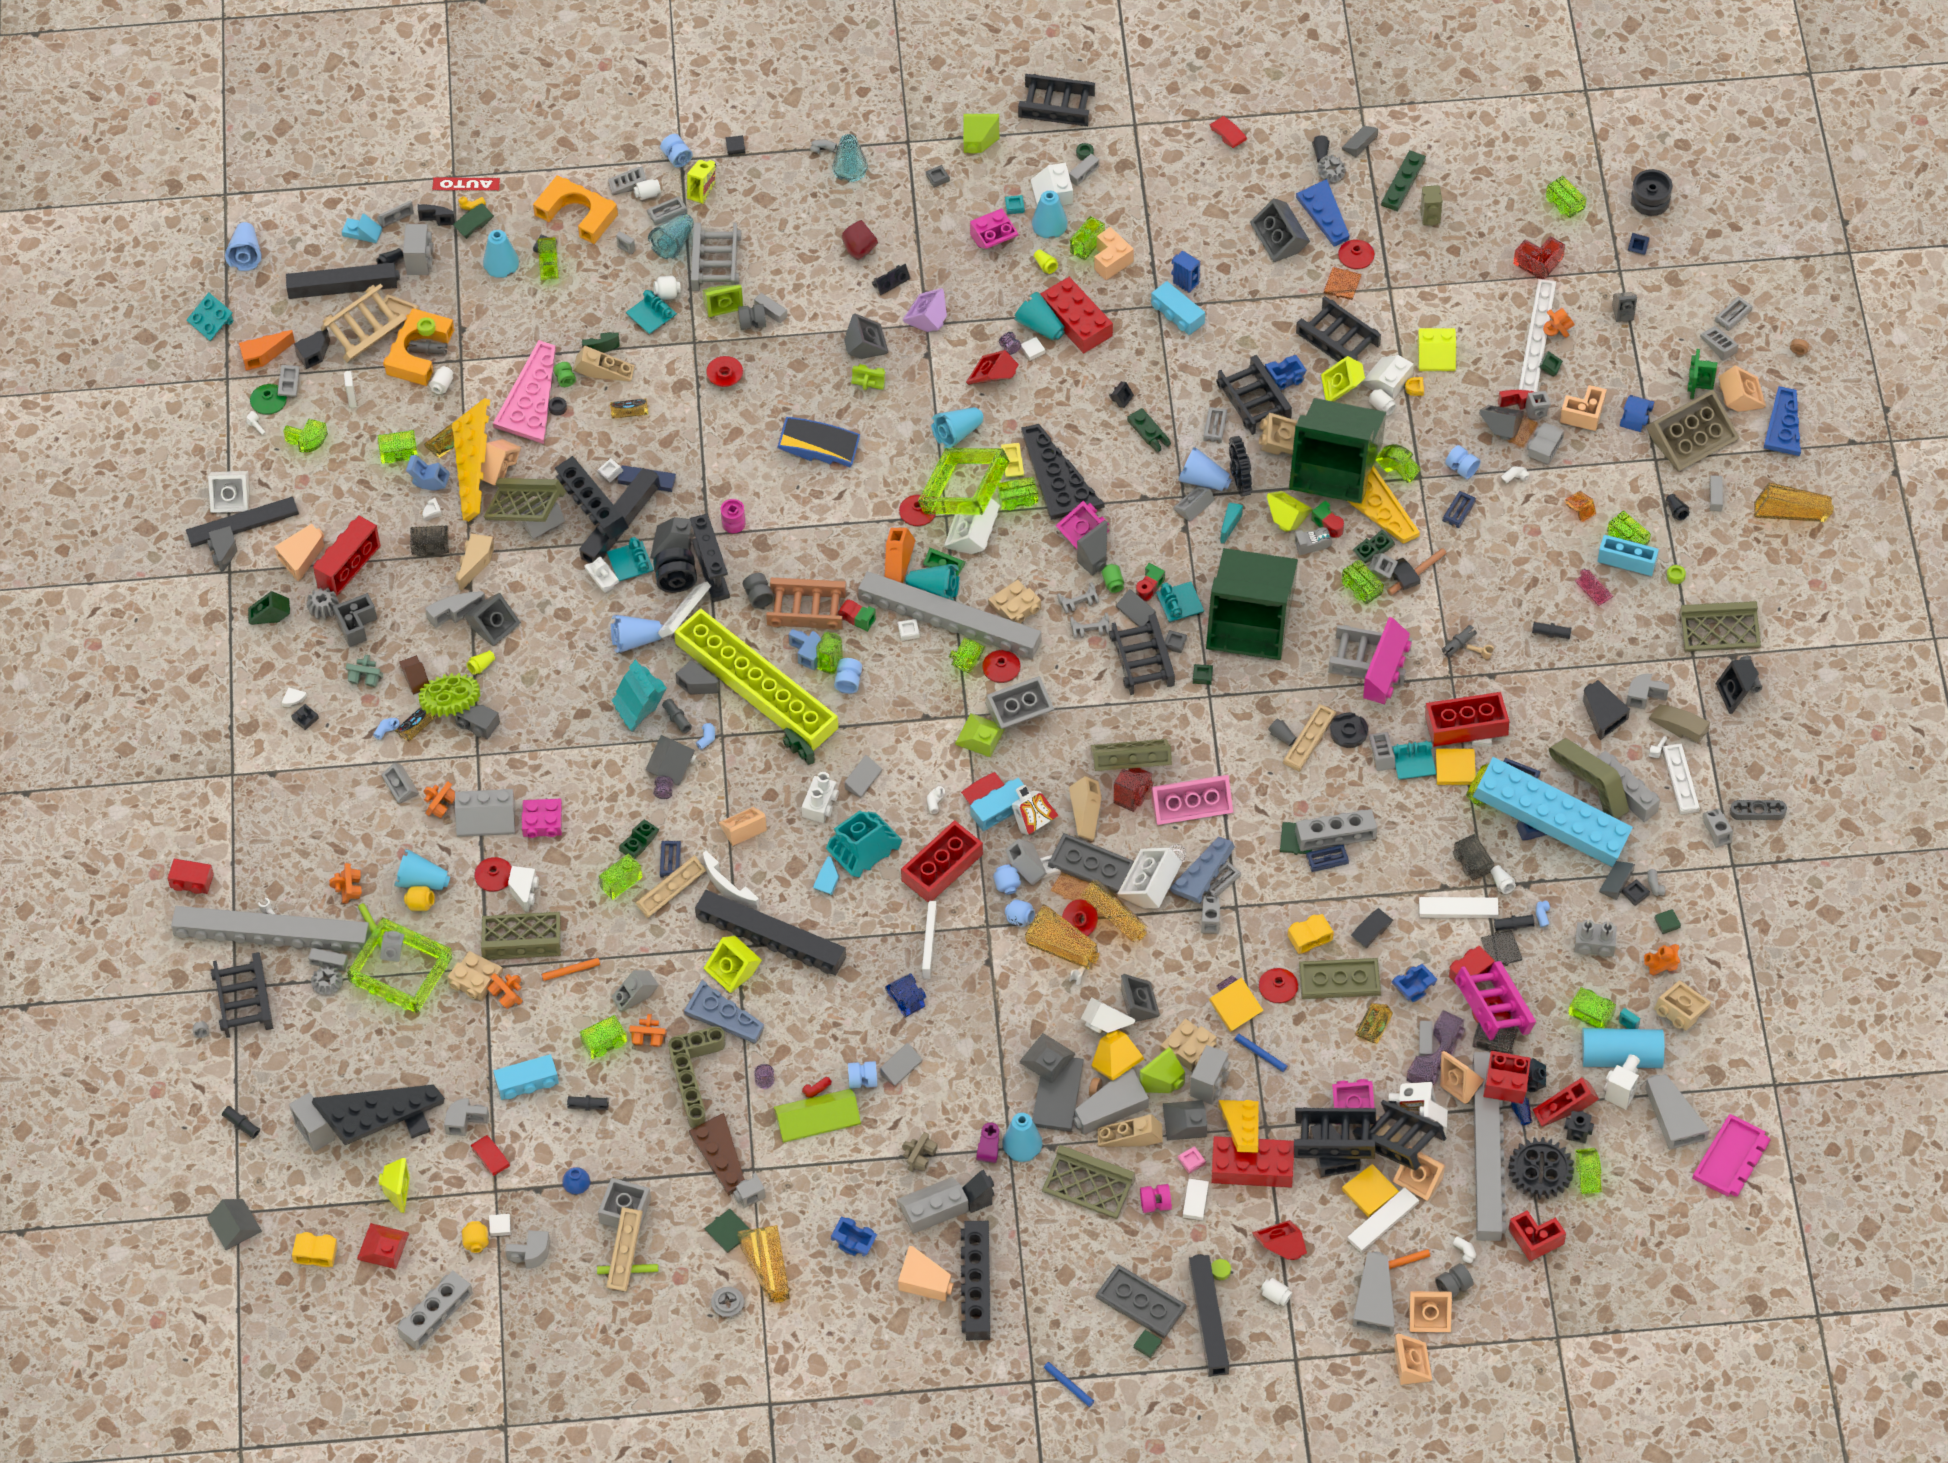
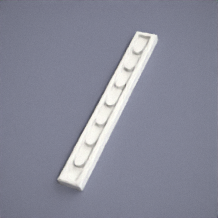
[1519,279,1556,392]

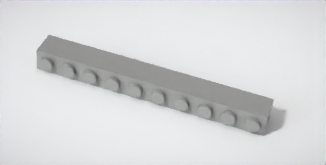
[858,571,1041,659]
[171,906,371,953]
[1473,1052,1506,1241]

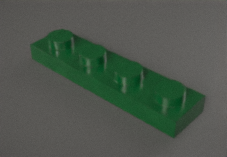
[1381,150,1426,212]

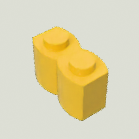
[1287,914,1334,954]
[292,1232,338,1267]

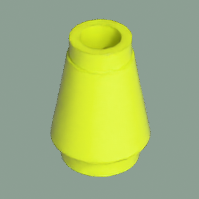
[1034,249,1058,274]
[466,650,495,675]

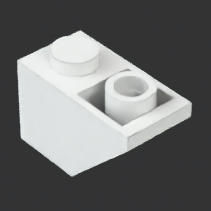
[508,866,539,912]
[1419,1099,1448,1136]

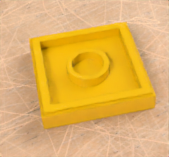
[1435,749,1476,785]
[1209,977,1263,1032]
[1342,1164,1399,1218]

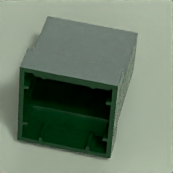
[1289,398,1386,504]
[1206,548,1298,660]

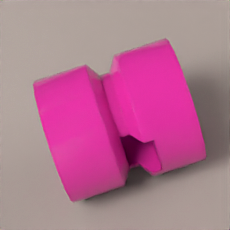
[720,499,746,534]
[1140,1184,1172,1213]

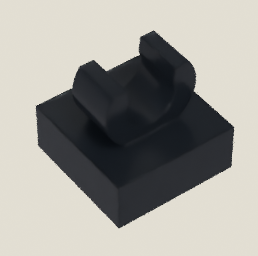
[1109,381,1134,408]
[291,704,319,730]

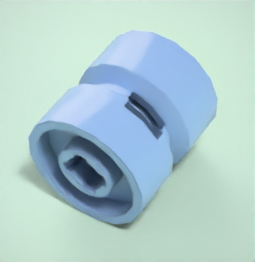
[660,134,693,168]
[1445,445,1481,479]
[834,658,862,694]
[848,1061,877,1089]

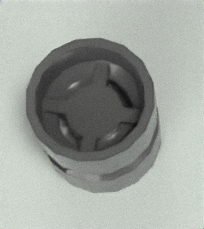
[738,304,766,330]
[742,573,774,609]
[1435,1263,1474,1298]

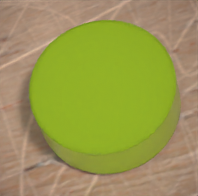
[417,318,436,336]
[1666,565,1686,584]
[1211,1259,1231,1280]

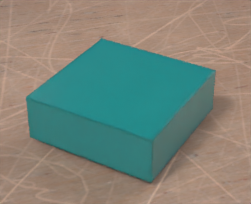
[1005,195,1025,215]
[1619,1008,1641,1029]

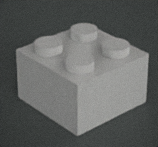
[403,224,434,275]
[1190,1045,1231,1104]
[289,1092,335,1152]
[598,1178,651,1230]

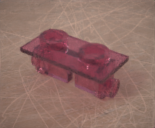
[1575,568,1613,606]

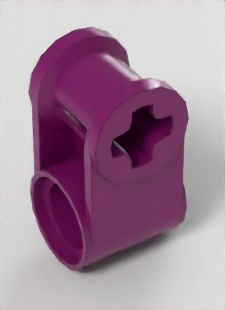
[976,1122,1000,1163]

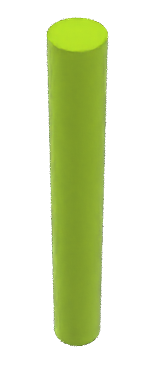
[358,903,383,950]
[597,1264,659,1274]

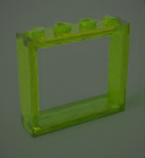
[918,448,1010,515]
[347,917,452,1013]

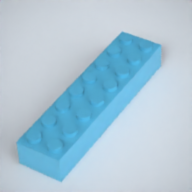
[1473,757,1633,867]

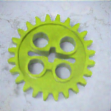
[418,673,481,717]

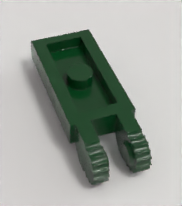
[1127,408,1171,452]

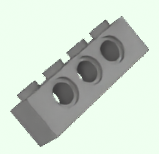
[1295,809,1377,851]
[397,1271,473,1350]

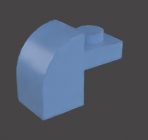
[406,455,450,490]
[789,629,823,671]

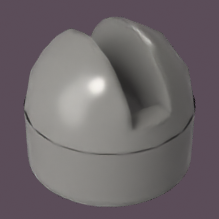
[193,1021,209,1038]

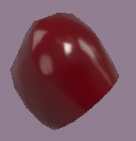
[841,220,878,260]

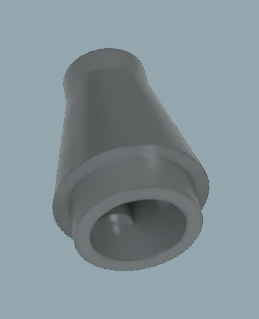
[1268,718,1297,746]

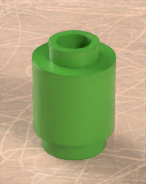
[1101,564,1124,593]

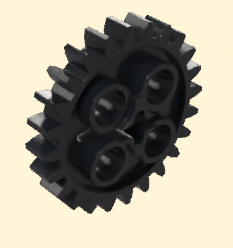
[1229,436,1252,497]
[1508,1137,1574,1200]

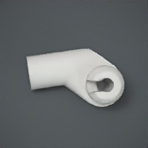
[1501,466,1529,484]
[927,786,945,814]

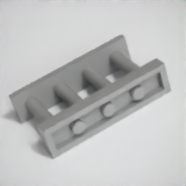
[691,223,741,291]
[1328,625,1412,686]

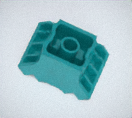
[612,659,667,732]
[826,810,902,877]

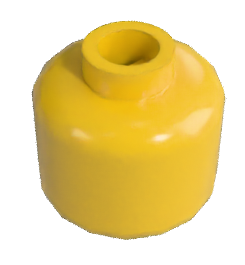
[404,886,435,911]
[461,1221,489,1253]

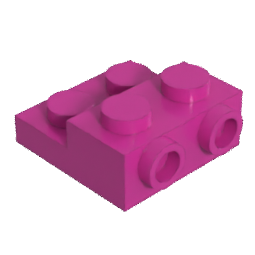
[1056,501,1110,549]
[522,798,562,838]
[1332,1079,1375,1125]

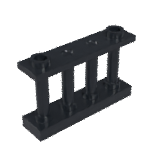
[1018,73,1095,127]
[1296,296,1381,362]
[1216,355,1292,435]
[690,513,730,603]
[1109,614,1175,695]
[210,952,274,1038]
[1352,1100,1447,1171]
[1294,1107,1376,1159]

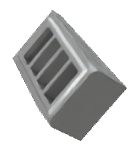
[608,166,646,195]
[1700,326,1738,361]
[1369,732,1395,771]

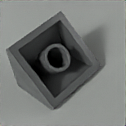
[645,735,695,785]
[1121,974,1160,1022]
[207,1199,262,1250]

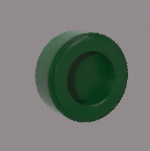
[1076,143,1094,161]

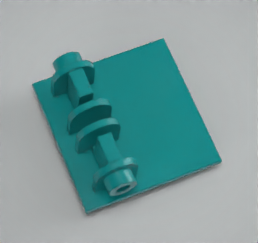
[626,290,677,334]
[186,292,234,341]
[607,537,654,581]
[1156,581,1204,622]
[1392,740,1436,780]

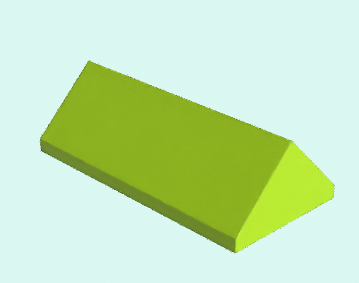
[774,1089,861,1143]

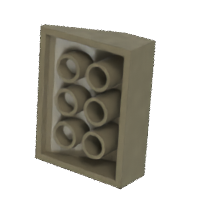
[1645,389,1739,471]

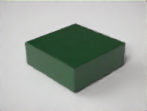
[1539,351,1563,377]
[1192,664,1213,685]
[1654,909,1681,934]
[1133,1330,1162,1358]

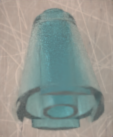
[832,134,868,182]
[648,213,694,259]

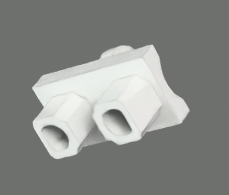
[584,557,619,593]

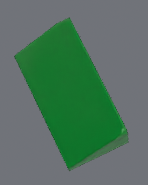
[923,547,966,576]

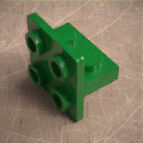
[1687,349,1718,399]

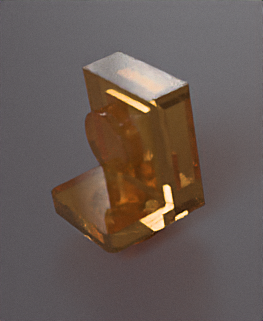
[1565,491,1596,522]

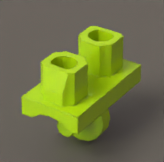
[851,364,886,390]

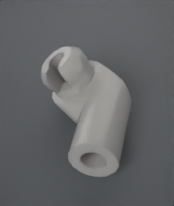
[1647,869,1665,897]

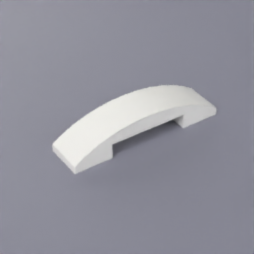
[703,851,760,910]

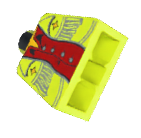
[687,160,717,204]

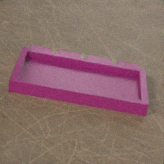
[1692,1114,1771,1197]

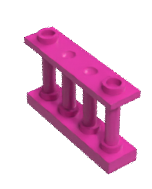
[1454,961,1536,1040]

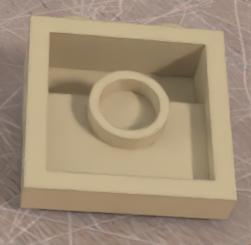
[1259,413,1297,455]
[988,580,1041,624]
[447,951,503,1001]
[1654,980,1711,1031]
[1160,1018,1217,1071]

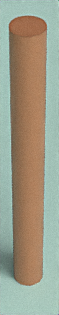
[1387,548,1447,596]

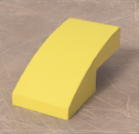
[1001,443,1024,478]

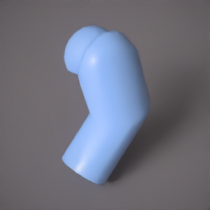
[373,718,400,740]
[696,723,715,750]
[1536,901,1550,928]

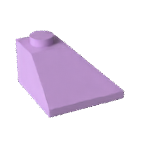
[903,288,947,332]

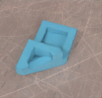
[813,856,839,895]

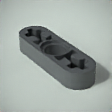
[1730,800,1787,820]

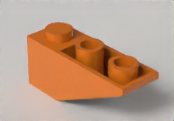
[239,330,295,371]
[885,528,916,583]

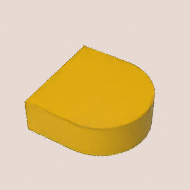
[1405,377,1424,396]

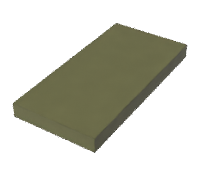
[1299,958,1381,999]

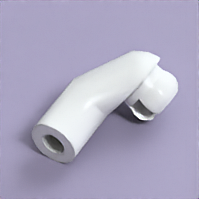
[1453,1236,1476,1264]

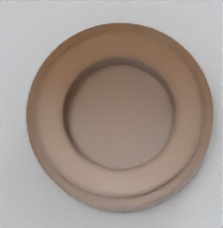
[1790,339,1809,355]
[1089,1077,1102,1097]

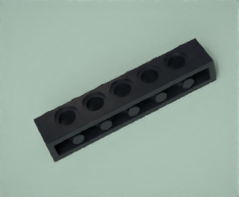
[555,456,629,540]
[961,1220,991,1341]

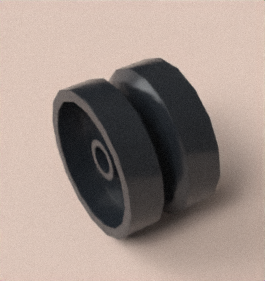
[1631,169,1673,216]
[653,548,697,593]

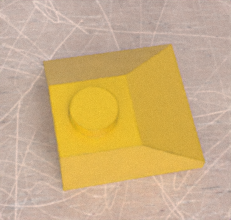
[1091,1029,1144,1080]

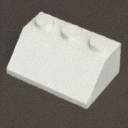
[944,493,1000,554]
[1117,848,1182,909]

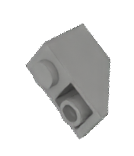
[1005,838,1047,885]
[611,970,659,1011]

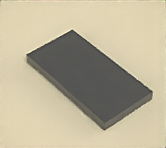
[1048,833,1134,894]
[1032,1057,1084,1132]
[1096,1264,1187,1339]

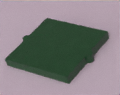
[1280,822,1312,855]
[704,1209,753,1253]

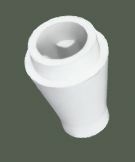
[1491,865,1516,894]

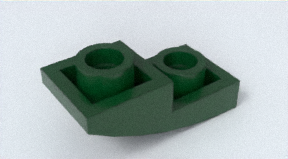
[453,203,494,239]
[582,332,620,353]
[1353,530,1395,563]
[782,728,815,765]
[619,819,659,860]

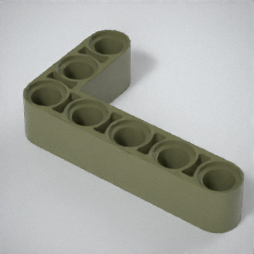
[1549,738,1629,819]
[668,1027,726,1128]

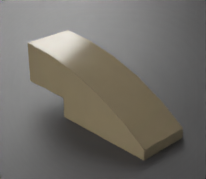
[1649,704,1710,744]

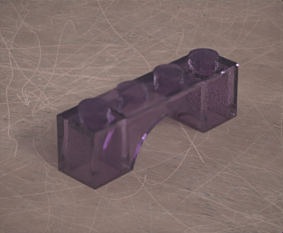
[1406,1010,1466,1085]

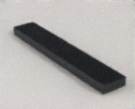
[186,496,299,547]

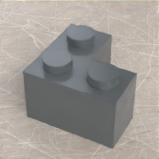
[333,593,377,647]

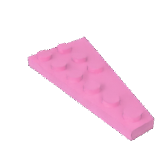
[493,340,556,444]

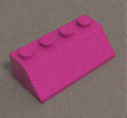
[1363,617,1412,705]

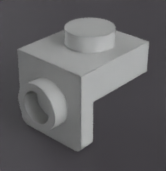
[380,931,404,962]

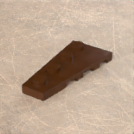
[689,1113,745,1196]

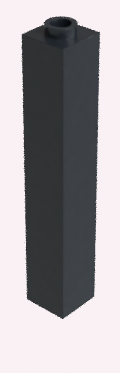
[286,263,400,299]
[579,468,660,563]
[1189,1254,1229,1377]

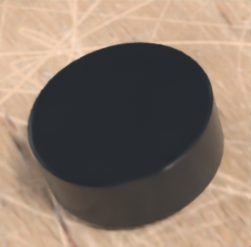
[548,397,567,416]

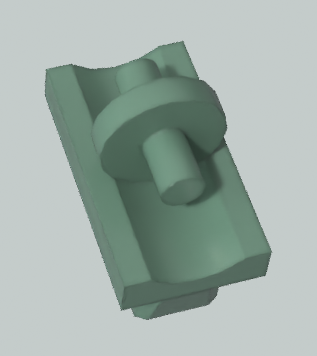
[346,654,383,687]

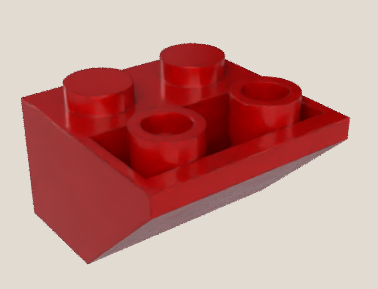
[1483,1051,1531,1104]

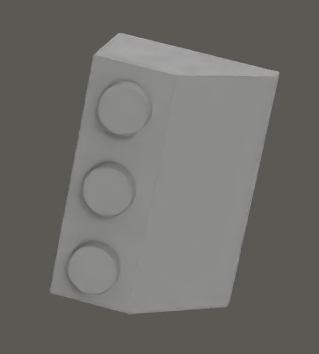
[985,676,1054,729]
[455,789,515,837]
[897,1177,969,1234]

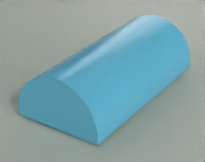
[1582,1028,1665,1068]

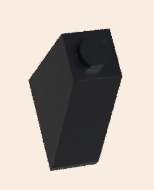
[1583,680,1630,740]
[1310,1123,1361,1178]

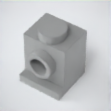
[1525,391,1551,420]
[1367,553,1398,579]
[733,1173,766,1208]

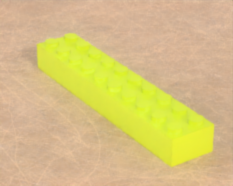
[674,608,839,751]

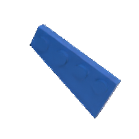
[1296,179,1350,247]
[1763,386,1801,456]

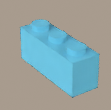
[1151,281,1205,335]
[1597,535,1659,576]
[970,778,1030,832]
[493,1054,559,1100]

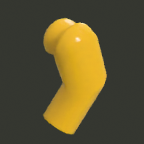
[458,196,486,211]

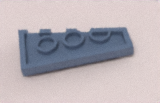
[1170,836,1235,904]
[684,980,764,1043]

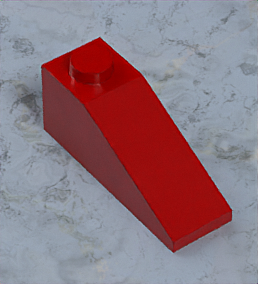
[1532,1077,1599,1127]

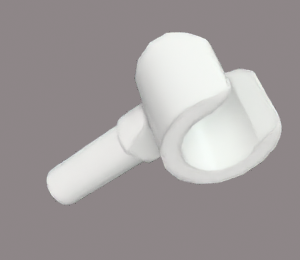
[247,411,266,435]
[1649,736,1667,758]
[258,898,275,914]
[1069,961,1089,985]

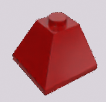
[966,350,1019,385]
[1252,1220,1307,1260]
[357,1223,409,1269]

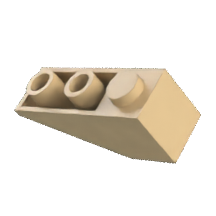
[573,346,635,381]
[455,533,495,590]
[1069,776,1102,841]
[1098,1114,1163,1147]

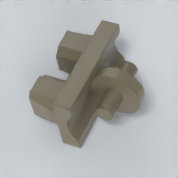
[902,1132,938,1172]

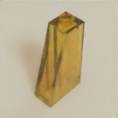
[1754,482,1834,522]
[1080,880,1148,942]
[1025,904,1099,970]
[737,1225,790,1303]

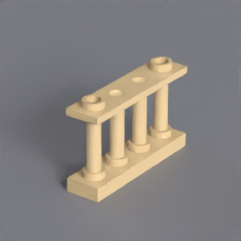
[320,284,407,363]

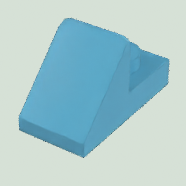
[342,214,382,243]

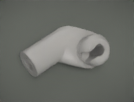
[810,139,837,153]

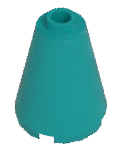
[1014,292,1065,341]
[905,564,960,601]

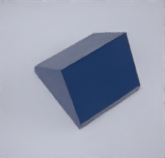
[1628,233,1650,255]

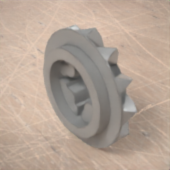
[1318,155,1346,182]
[311,965,343,995]
[711,1287,744,1318]

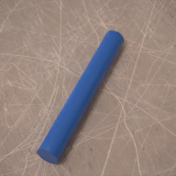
[1235,1034,1288,1072]
[1044,1362,1094,1407]

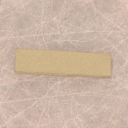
[1283,704,1336,772]
[635,855,706,918]
[606,1207,643,1292]

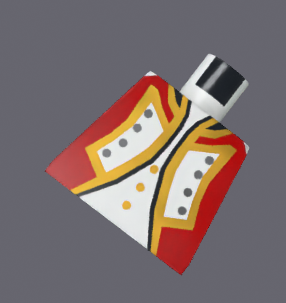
[1012,785,1058,835]
[1389,1082,1436,1115]

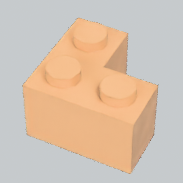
[1094,227,1134,280]
[1560,385,1607,431]
[481,439,521,485]

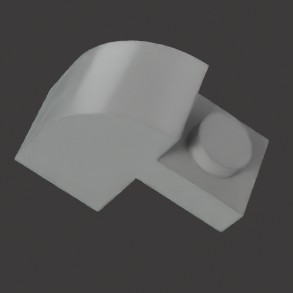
[1626,674,1670,709]
[444,1098,489,1136]
[505,1230,550,1269]

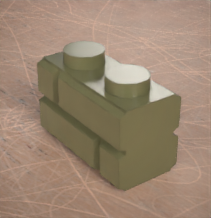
[1420,185,1443,226]

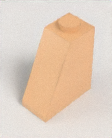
[274,524,324,581]
[898,1246,954,1302]

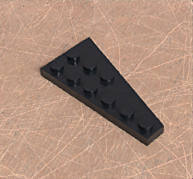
[1021,424,1105,520]
[312,1084,445,1145]

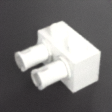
[801,772,839,823]
[1604,1054,1640,1110]

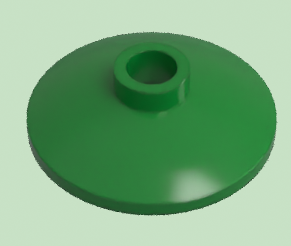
[250,384,287,415]

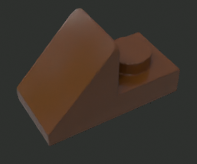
[399,655,430,695]

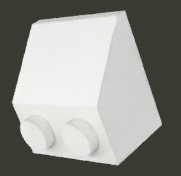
[1031,163,1073,205]
[1361,355,1414,399]
[208,471,249,513]
[1081,997,1135,1033]

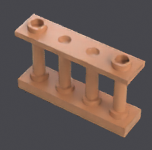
[766,577,846,630]

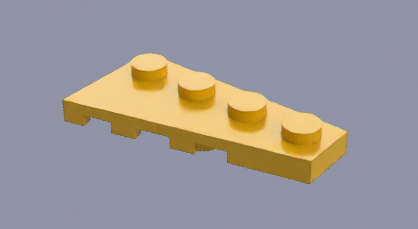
[1218,1100,1259,1153]

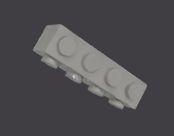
[1597,750,1660,822]

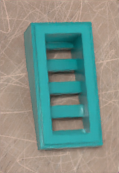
[1220,502,1243,544]

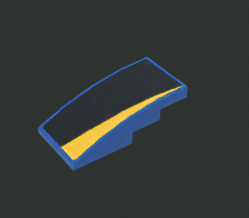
[777,417,860,468]

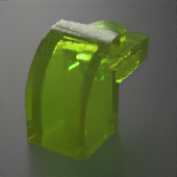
[537,237,559,280]
[283,418,328,453]
[1376,444,1421,483]
[949,638,986,673]
[1575,1148,1602,1194]

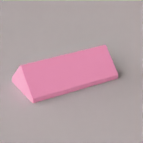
[1152,775,1233,825]

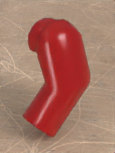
[802,1076,832,1098]

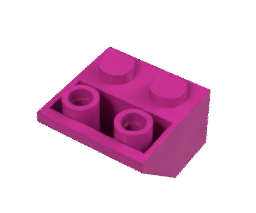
[970,208,1019,249]

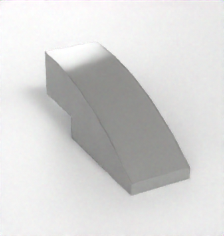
[425,591,486,628]

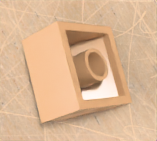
[1718,365,1766,412]

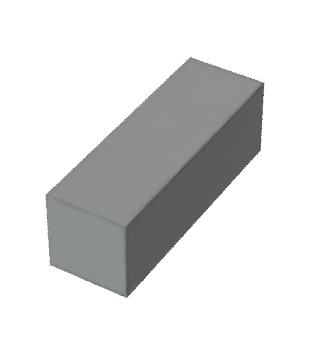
[1069,154,1099,186]
[754,293,788,323]
[1709,475,1723,511]
[308,948,348,971]
[1419,1021,1433,1060]

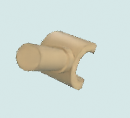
[1467,644,1494,659]

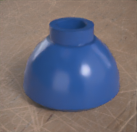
[562,1167,591,1194]

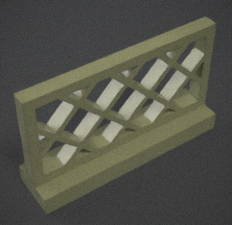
[483,478,566,522]
[1679,601,1761,652]
[1091,739,1172,771]
[481,912,561,960]
[1042,1145,1136,1219]

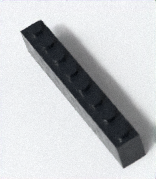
[695,890,846,976]

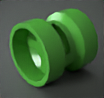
[553,362,576,387]

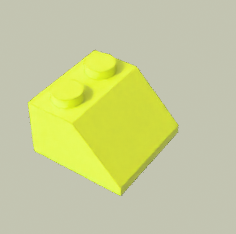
[1417,328,1456,371]
[703,936,762,993]

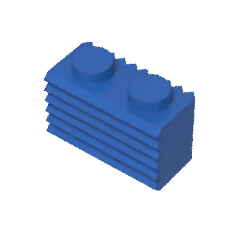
[1171,251,1201,293]

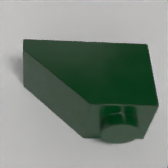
[248,591,290,625]

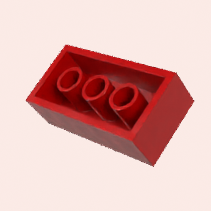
[1040,276,1113,354]
[313,515,381,597]
[1425,692,1510,747]
[901,820,983,902]
[1211,1136,1294,1188]

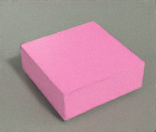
[1178,1146,1206,1174]

